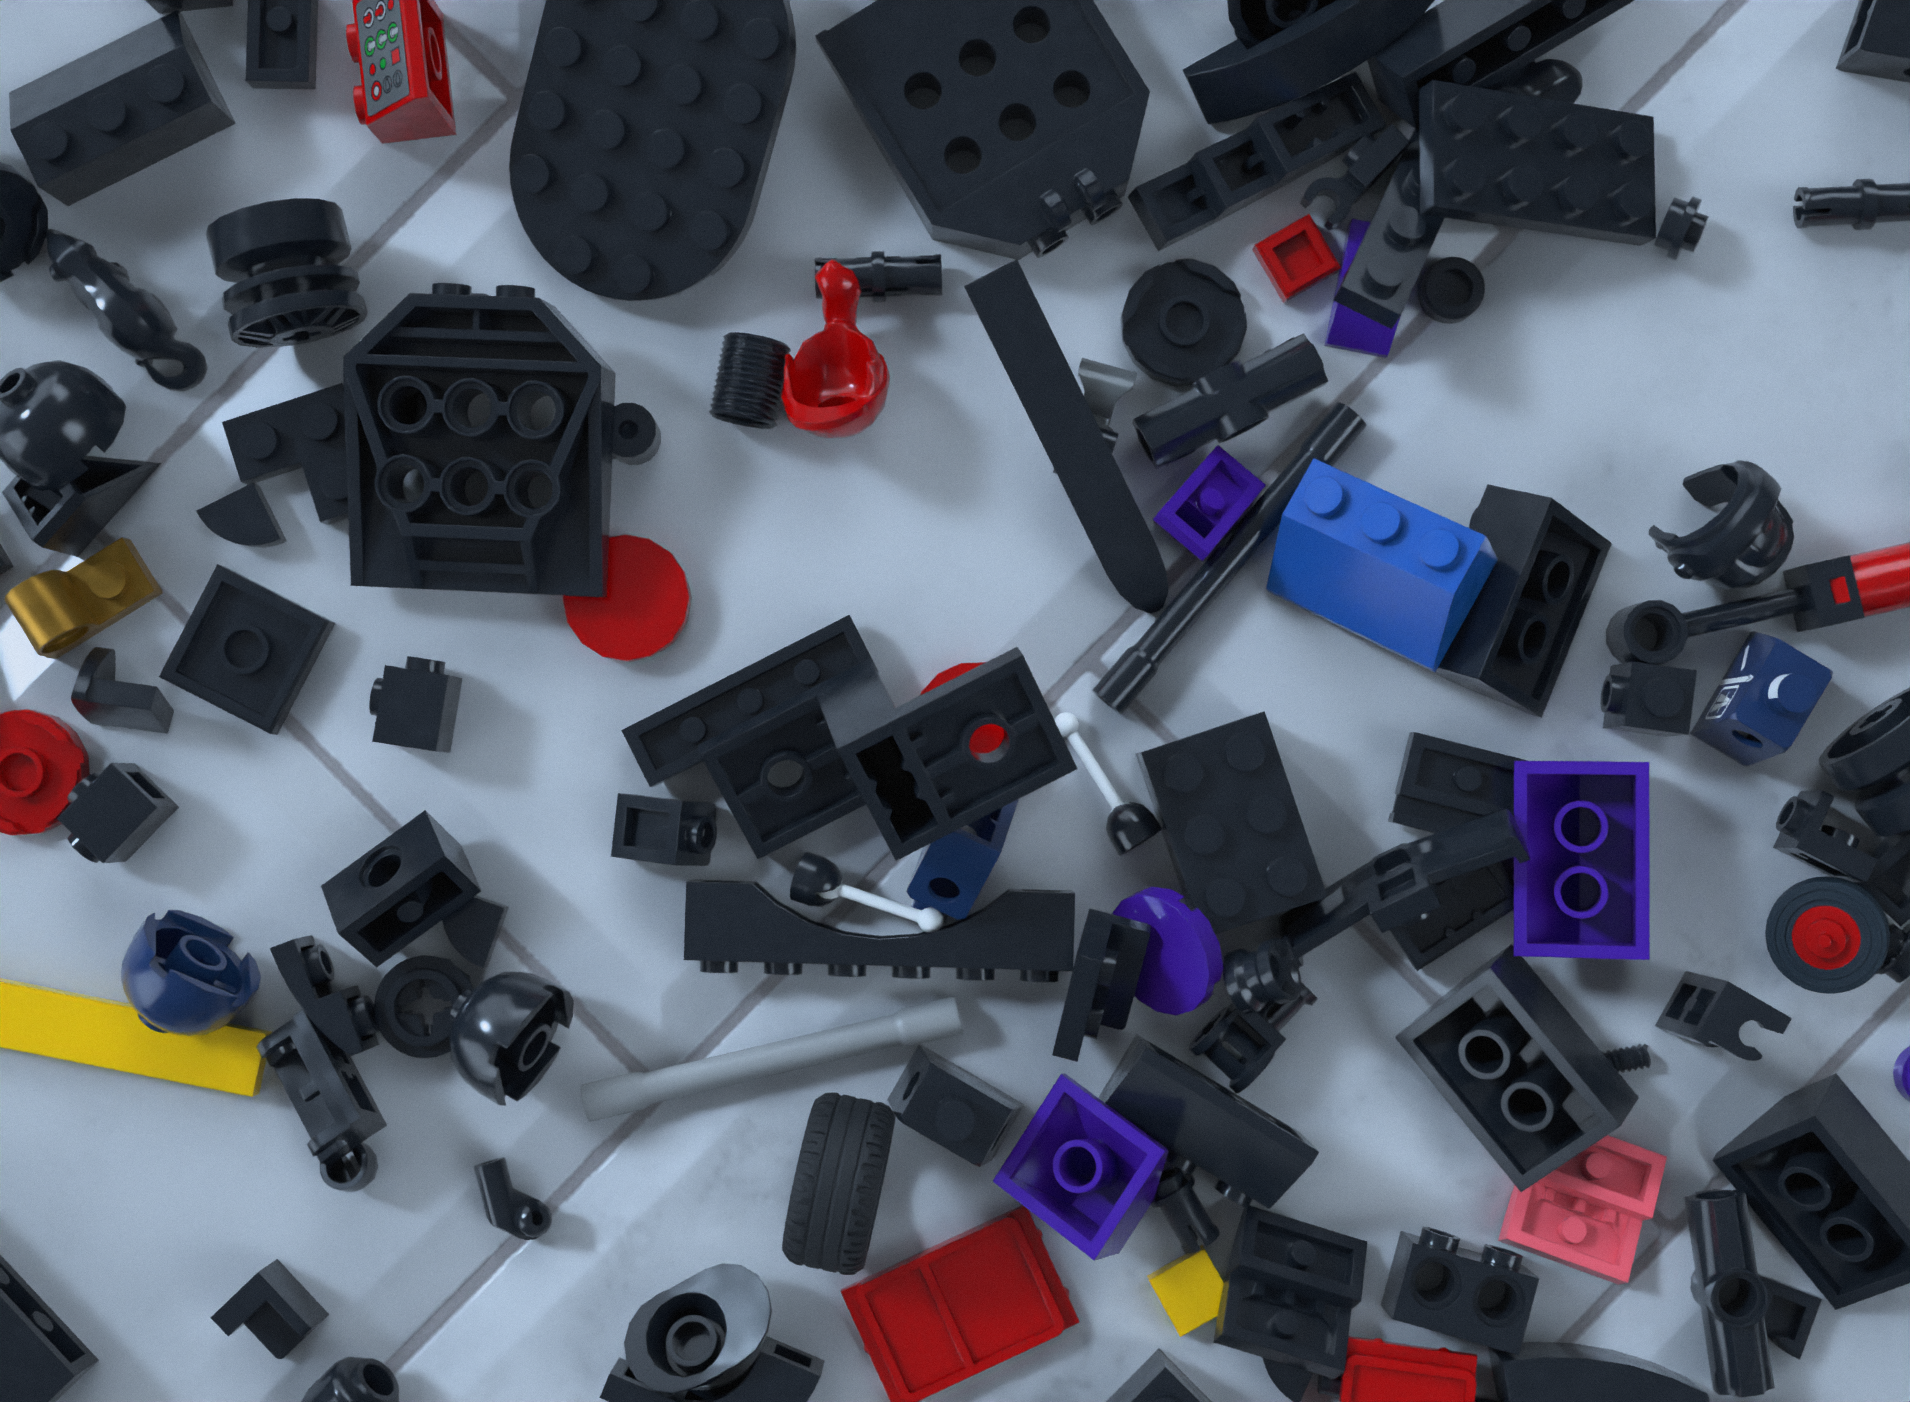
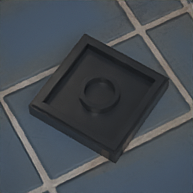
[159,564,335,735]

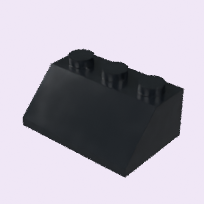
[9,10,236,206]
[1434,484,1612,718]
[1395,944,1639,1192]
[1098,1034,1319,1209]
[1712,1073,1910,1310]

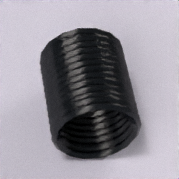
[709,332,791,429]

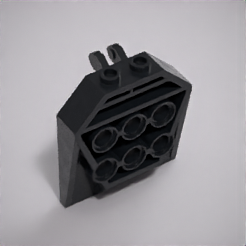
[815,0,1150,260]
[343,283,616,597]

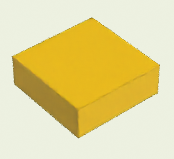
[1147,1245,1224,1337]

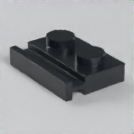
[1388,732,1528,834]

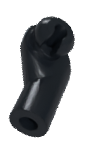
[473,1157,552,1240]

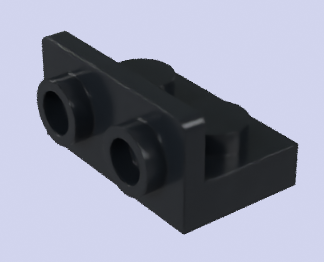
[1052,908,1151,1062]

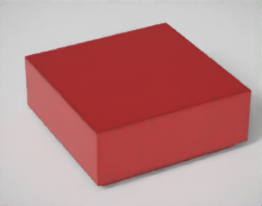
[1252,214,1341,303]

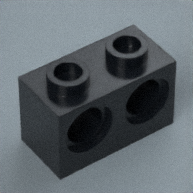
[1381,1227,1539,1355]

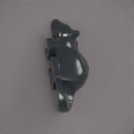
[45,229,208,392]

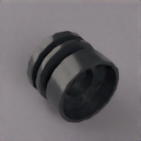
[206,198,367,348]

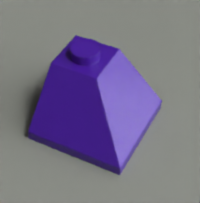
[993,1074,1169,1261]

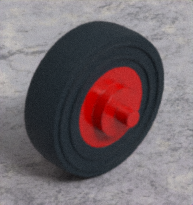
[1765,876,1890,994]

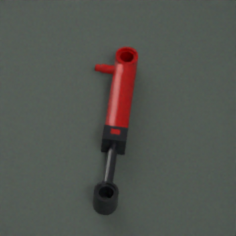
[1606,542,1910,665]

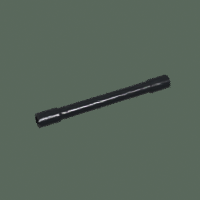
[1092,402,1366,715]

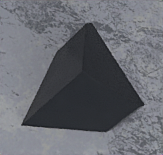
[2,456,161,557]

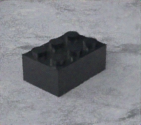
[1136,711,1328,935]

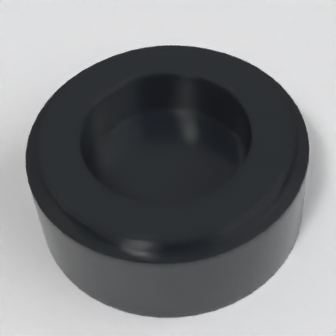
[1417,257,1485,324]

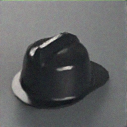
[624,1263,772,1394]

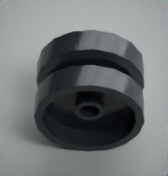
[1819,687,1910,837]

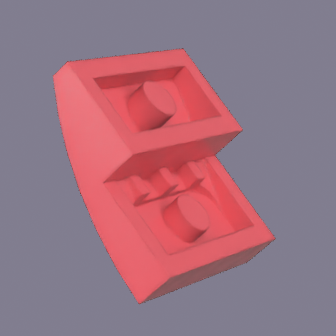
[1498,1135,1667,1285]

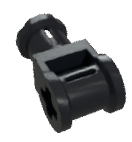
[1189,982,1318,1093]

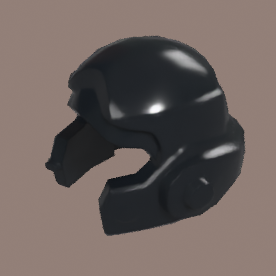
[1648,460,1794,589]

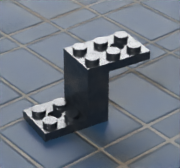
[698,647,1078,861]

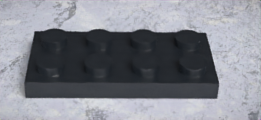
[1419,80,1656,246]

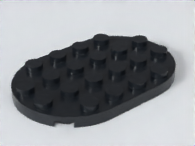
[509,0,796,301]

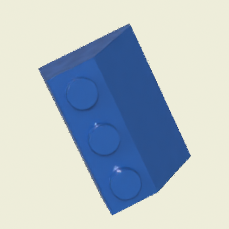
[1266,458,1498,672]

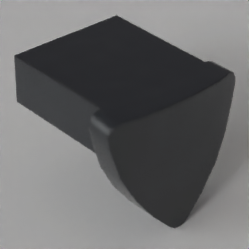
[71,647,174,734]

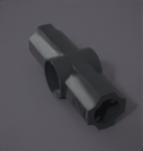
[1132,333,1328,470]
[1684,1189,1775,1397]

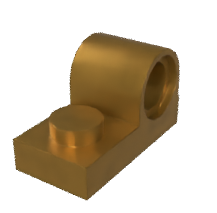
[4,537,163,659]

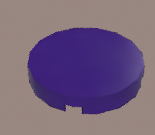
[1112,886,1223,1016]

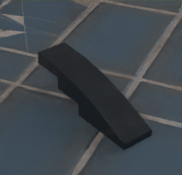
[1128,71,1386,251]

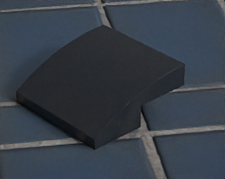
[1213,1205,1367,1379]

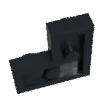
[222,383,348,525]

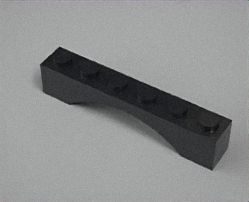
[684,880,1075,982]

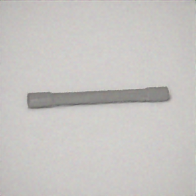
[581,996,964,1122]

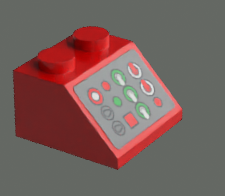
[346,0,457,144]

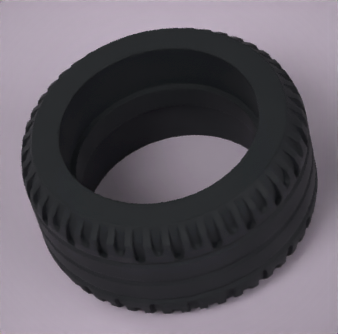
[782,1092,896,1275]

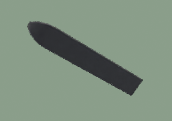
[964,259,1168,614]

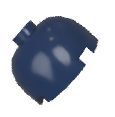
[121,910,261,1036]

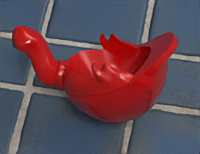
[781,259,890,438]

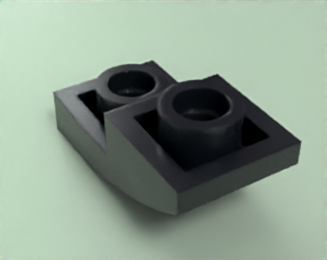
[270,935,380,1056]

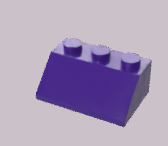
[1514,761,1650,960]

